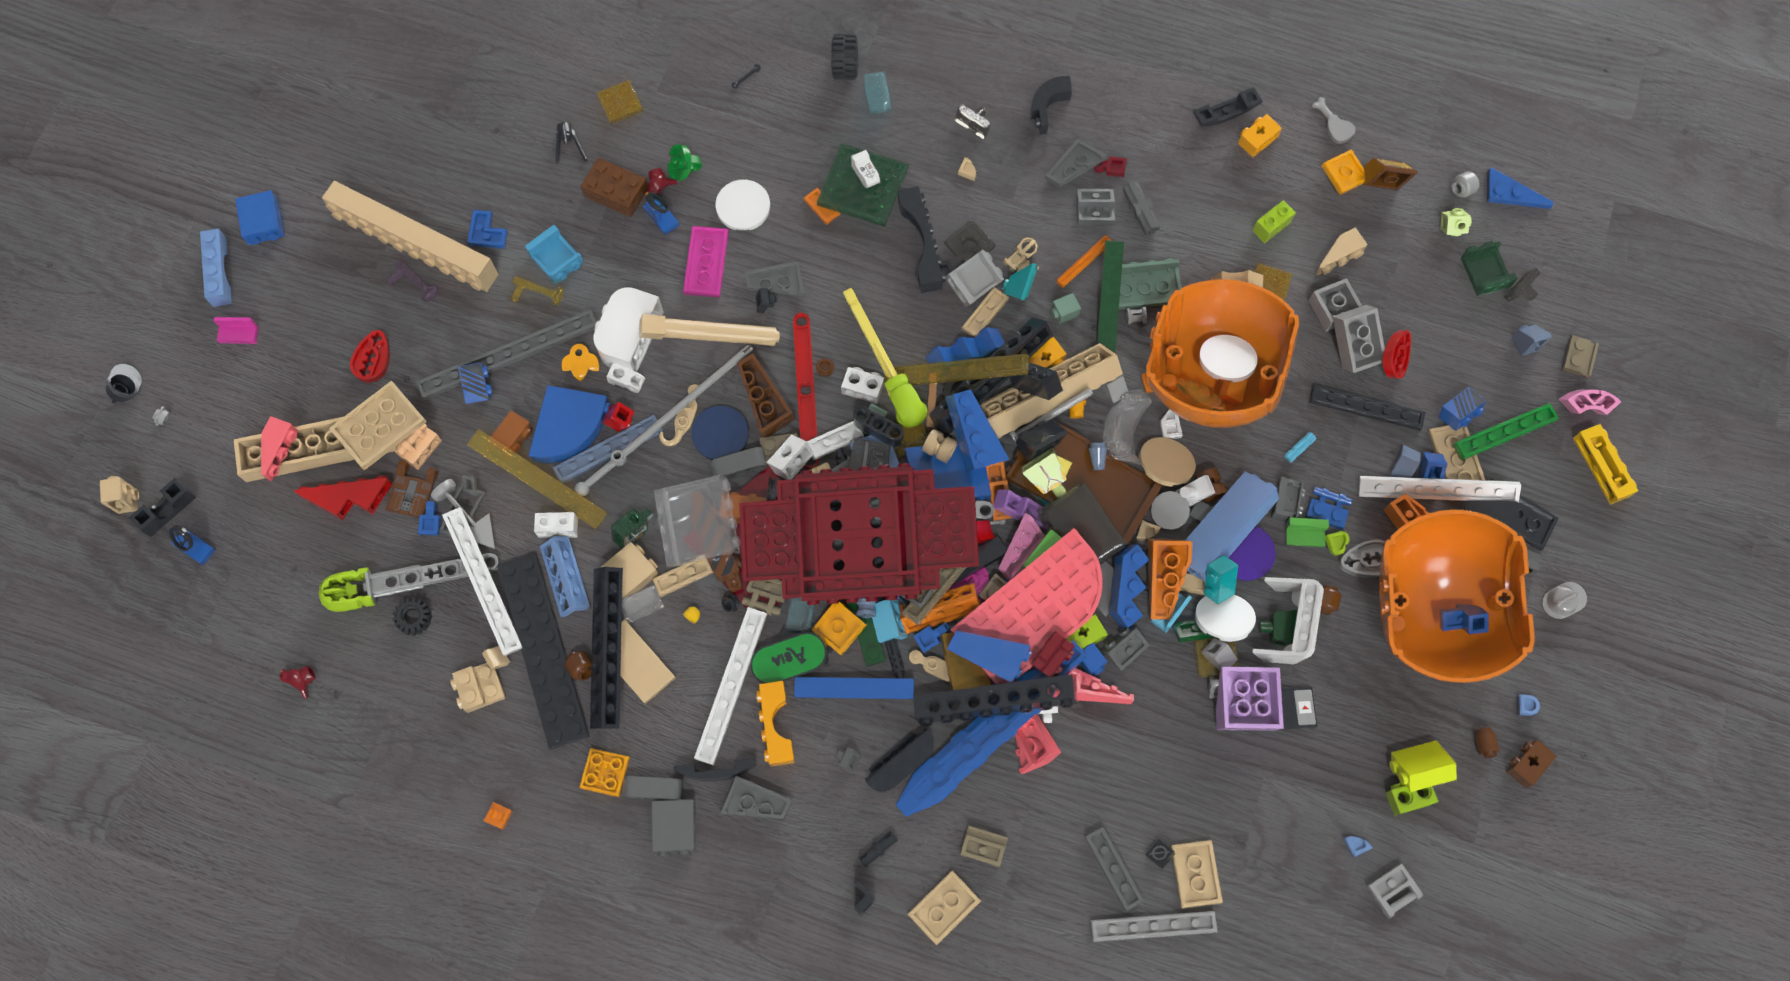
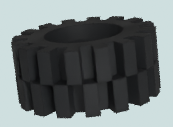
[392,598,432,636]

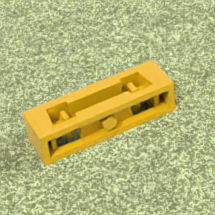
[1573,424,1638,505]

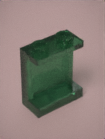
[1461,241,1517,296]

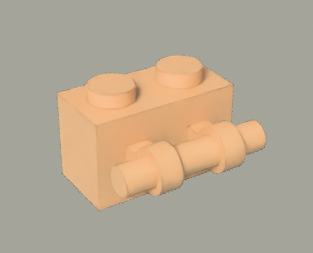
[395,424,442,470]

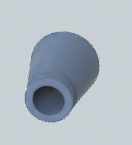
[1088,443,1107,470]

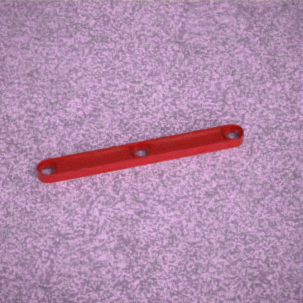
[793,313,819,470]

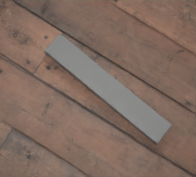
[1090,911,1217,942]

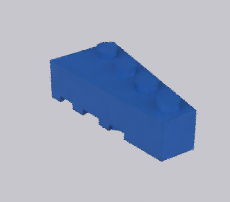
[945,390,1009,471]

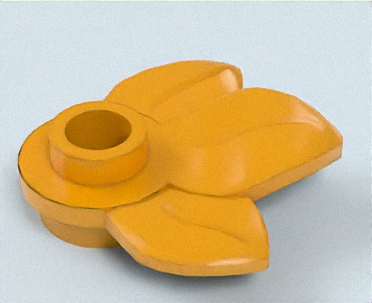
[562,344,599,381]

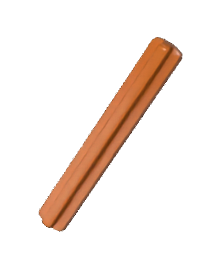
[1056,235,1112,288]

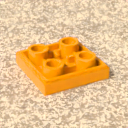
[579,748,630,798]

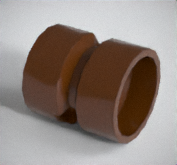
[1194,468,1227,503]

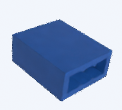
[235,190,284,245]

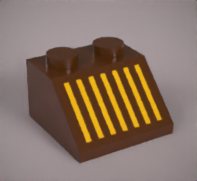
[1364,158,1417,190]

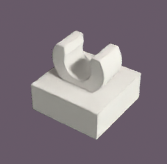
[1039,706,1058,723]

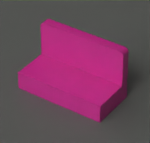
[214,317,259,344]

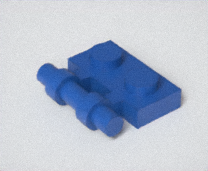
[1305,487,1352,530]

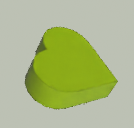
[1324,531,1350,556]

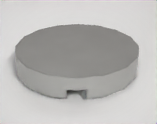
[1151,491,1190,530]

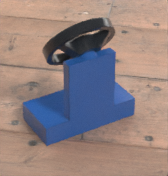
[643,193,680,235]
[169,525,215,565]

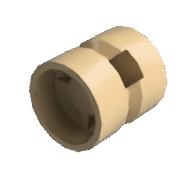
[922,429,958,463]

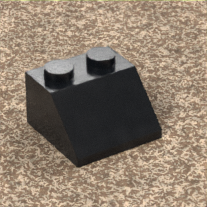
[1016,419,1068,462]

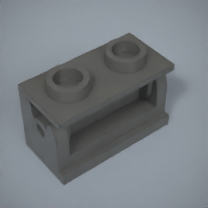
[1271,477,1306,521]

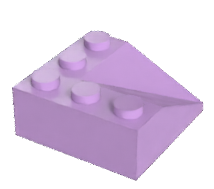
[1216,667,1283,731]

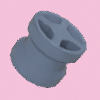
[856,598,876,618]

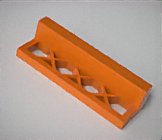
[899,583,980,634]

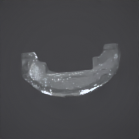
[1103,389,1152,465]

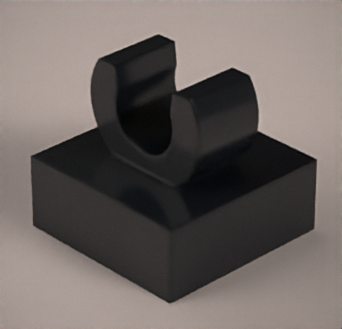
[756,288,777,313]

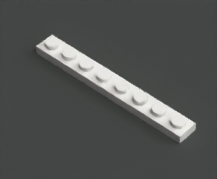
[1358,476,1521,503]
[442,507,523,656]
[694,607,767,765]

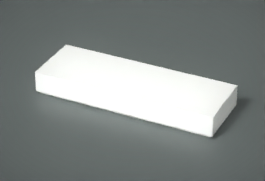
[807,421,864,460]

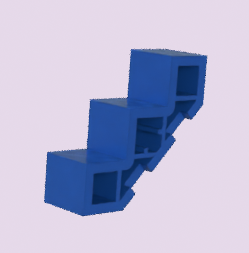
[926,327,1005,376]
[1109,544,1149,628]

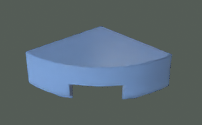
[1343,836,1372,857]

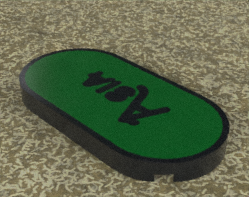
[750,632,828,684]

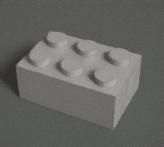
[1332,305,1385,373]

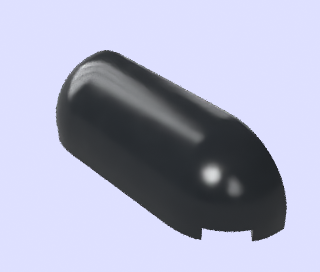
[865,729,934,792]

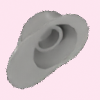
[1543,582,1587,619]

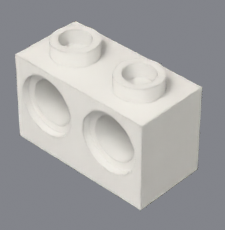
[841,367,884,404]
[534,512,578,538]

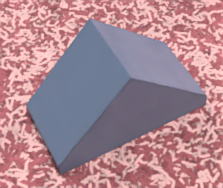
[1389,445,1421,478]

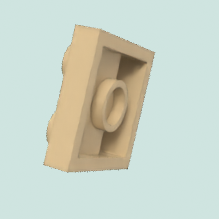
[450,663,506,713]

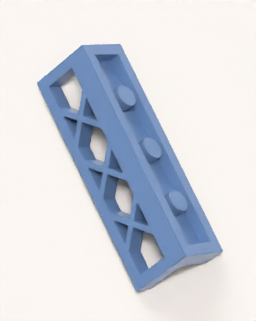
[540,536,590,617]

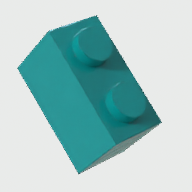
[1204,555,1238,604]

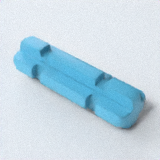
[1284,432,1316,462]

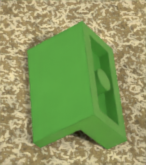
[1285,518,1329,547]

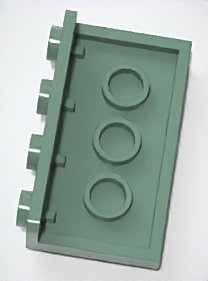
[1119,258,1182,310]

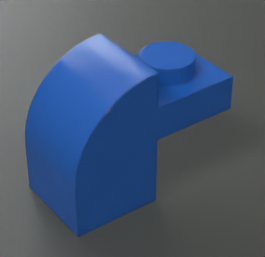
[1440,604,1489,634]

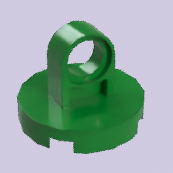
[667,144,702,181]

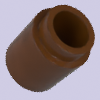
[1474,727,1500,759]

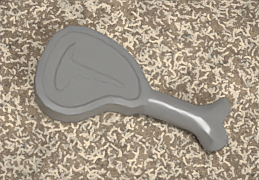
[1312,97,1356,144]

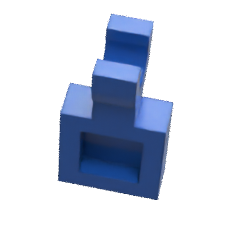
[418,501,441,536]
[913,622,951,653]

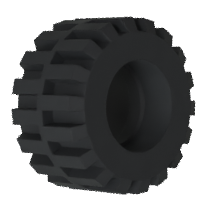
[831,34,858,80]

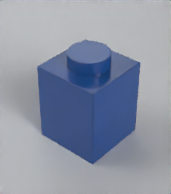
[1080,643,1107,676]

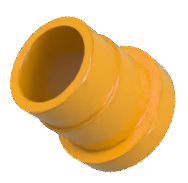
[1069,400,1086,419]

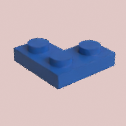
[467,210,508,249]

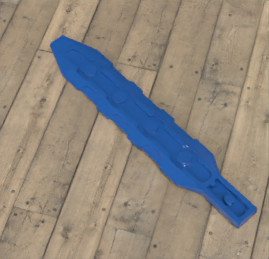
[896,641,1088,817]

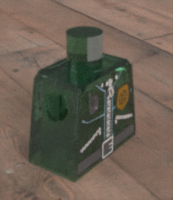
[611,508,653,549]

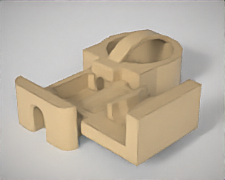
[1003,238,1039,272]

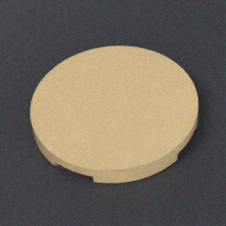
[1139,437,1196,487]

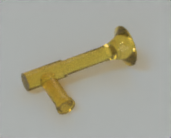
[510,276,564,306]

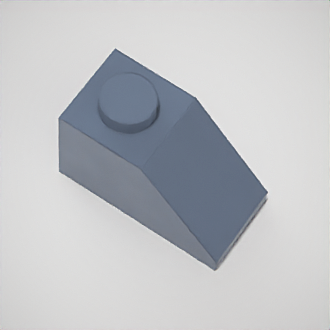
[1512,324,1552,356]

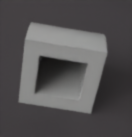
[1101,375,1129,403]
[1202,638,1238,670]

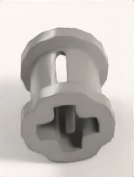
[1125,307,1147,325]

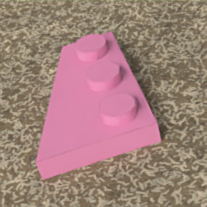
[998,513,1045,581]

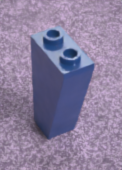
[947,630,1032,682]

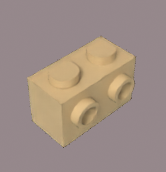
[100,476,139,514]

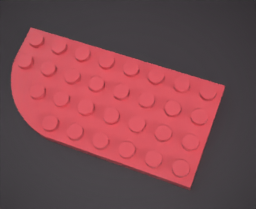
[951,528,1102,684]

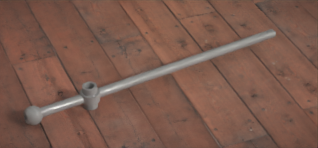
[574,345,753,497]

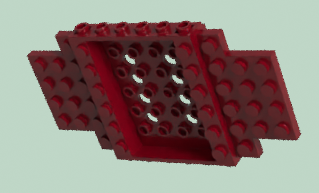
[739,463,979,605]

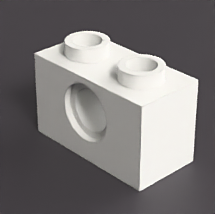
[767,434,814,480]

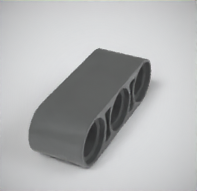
[710,447,767,482]
[622,776,683,801]

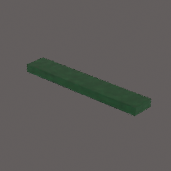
[1097,240,1124,353]

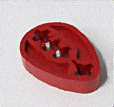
[350,330,390,383]
[1383,330,1411,379]

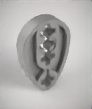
[1339,539,1385,578]

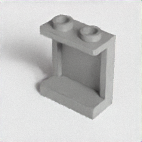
[945,250,1004,307]

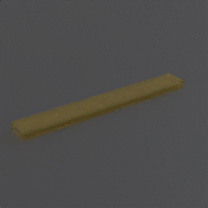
[884,354,1029,386]
[467,429,607,530]

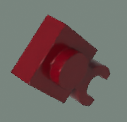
[1094,156,1127,177]

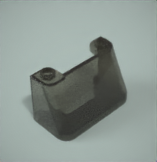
[1037,482,1126,564]

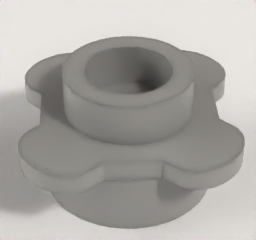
[153,406,171,426]

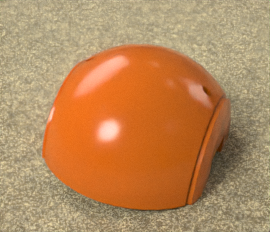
[1146,279,1299,428]
[1379,510,1535,683]

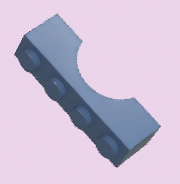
[200,229,232,307]

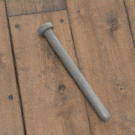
[1009,389,1093,443]

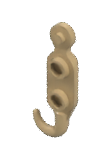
[659,384,700,446]
[909,650,950,683]

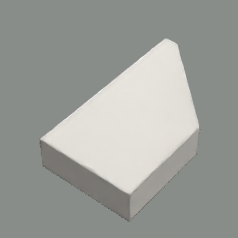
[1159,410,1183,439]

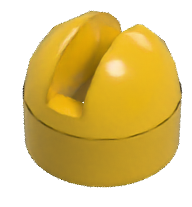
[683,607,700,624]

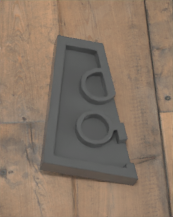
[720,776,793,819]

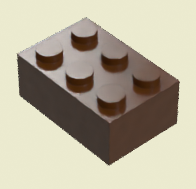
[581,157,648,218]

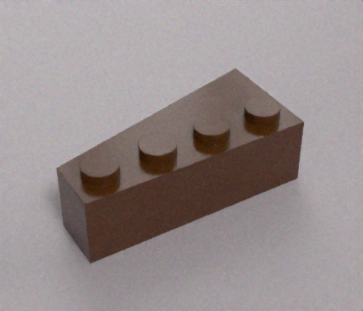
[737,353,796,438]

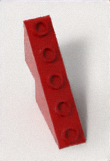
[294,476,393,521]

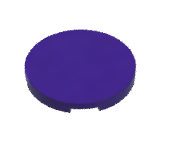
[1229,526,1276,581]

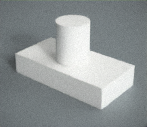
[1175,475,1215,506]

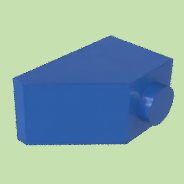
[1419,452,1447,479]

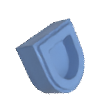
[1517,694,1540,716]

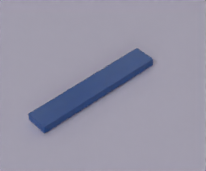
[794,677,914,699]

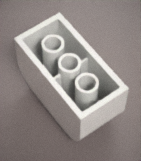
[594,287,664,372]

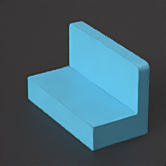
[1150,594,1192,633]
[872,600,908,643]

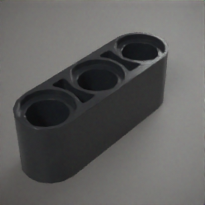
[853,406,904,447]

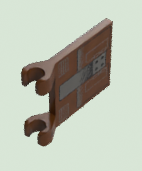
[385,461,439,518]

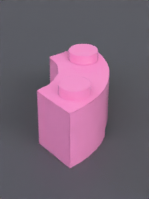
[1559,389,1621,415]

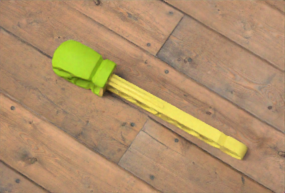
[843,288,928,428]

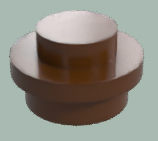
[816,358,835,377]

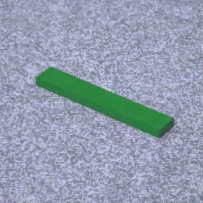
[1453,403,1559,461]

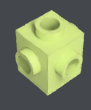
[1440,208,1471,236]

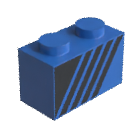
[458,363,492,404]
[1439,387,1486,431]

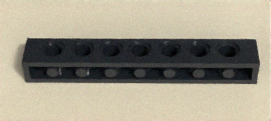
[928,317,1054,434]
[590,567,623,729]
[913,674,1078,726]

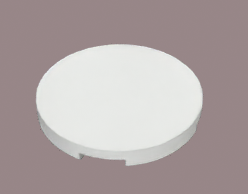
[716,180,770,230]
[1199,335,1257,382]
[1195,595,1256,642]

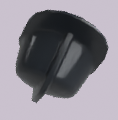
[106,364,142,403]

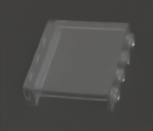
[654,475,741,568]

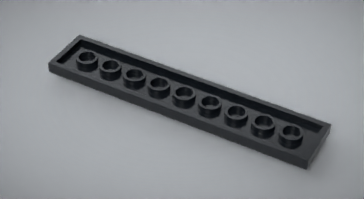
[497,553,589,750]

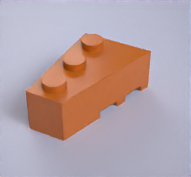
[1384,493,1429,529]

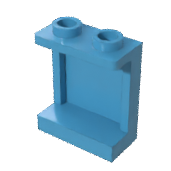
[525,225,584,284]

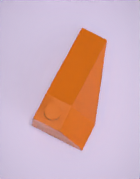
[1148,539,1192,620]

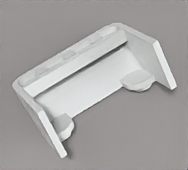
[1253,577,1324,664]

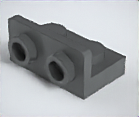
[1100,626,1150,671]

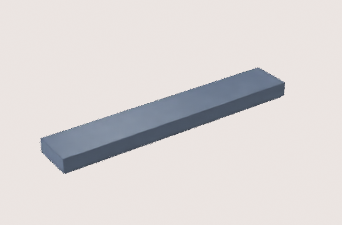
[552,415,663,485]

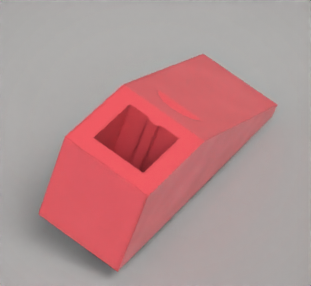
[261,416,298,482]

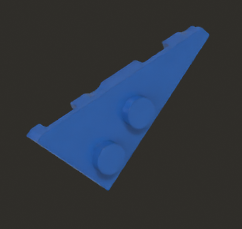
[1487,168,1553,209]

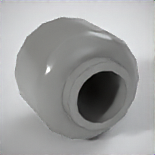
[1451,171,1479,198]

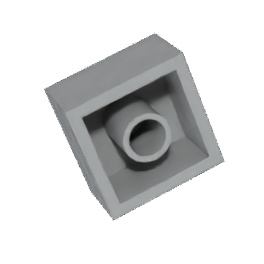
[1308,278,1362,332]

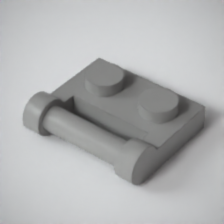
[1367,864,1423,919]

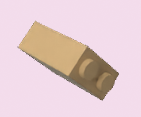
[601,542,659,605]

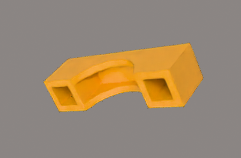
[756,681,795,767]

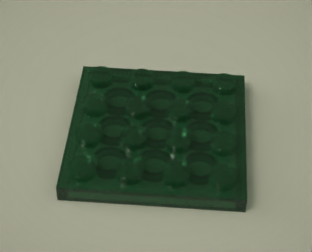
[817,143,909,227]

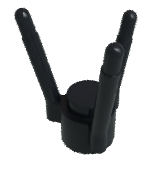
[556,122,587,163]

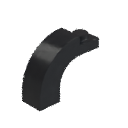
[1030,76,1072,134]

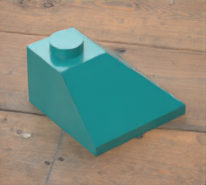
[1003,263,1038,301]

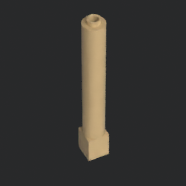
[639,314,780,346]

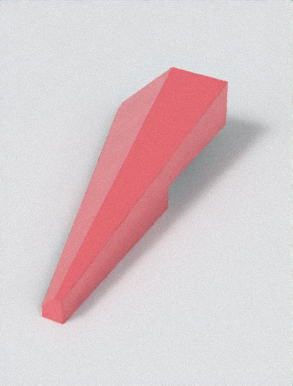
[1033,668,1134,704]
[1014,680,1061,774]

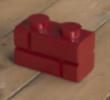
[1030,631,1075,678]

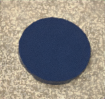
[692,406,749,460]

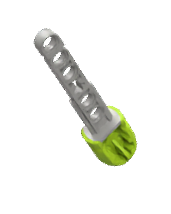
[319,553,500,612]

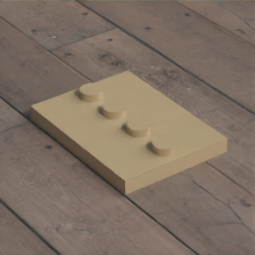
[329,381,426,470]

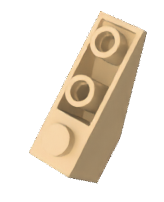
[1315,227,1367,276]

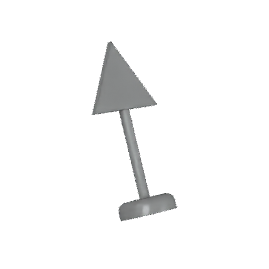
[431,479,495,549]

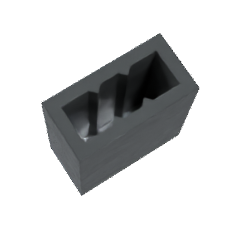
[652,799,696,857]

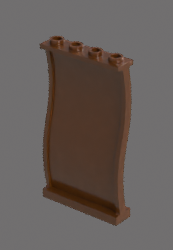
[1005,422,1163,549]

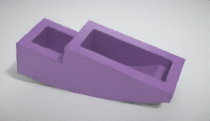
[993,490,1052,530]

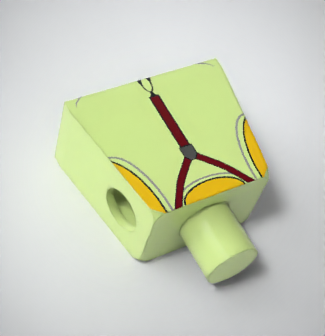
[1022,447,1066,497]

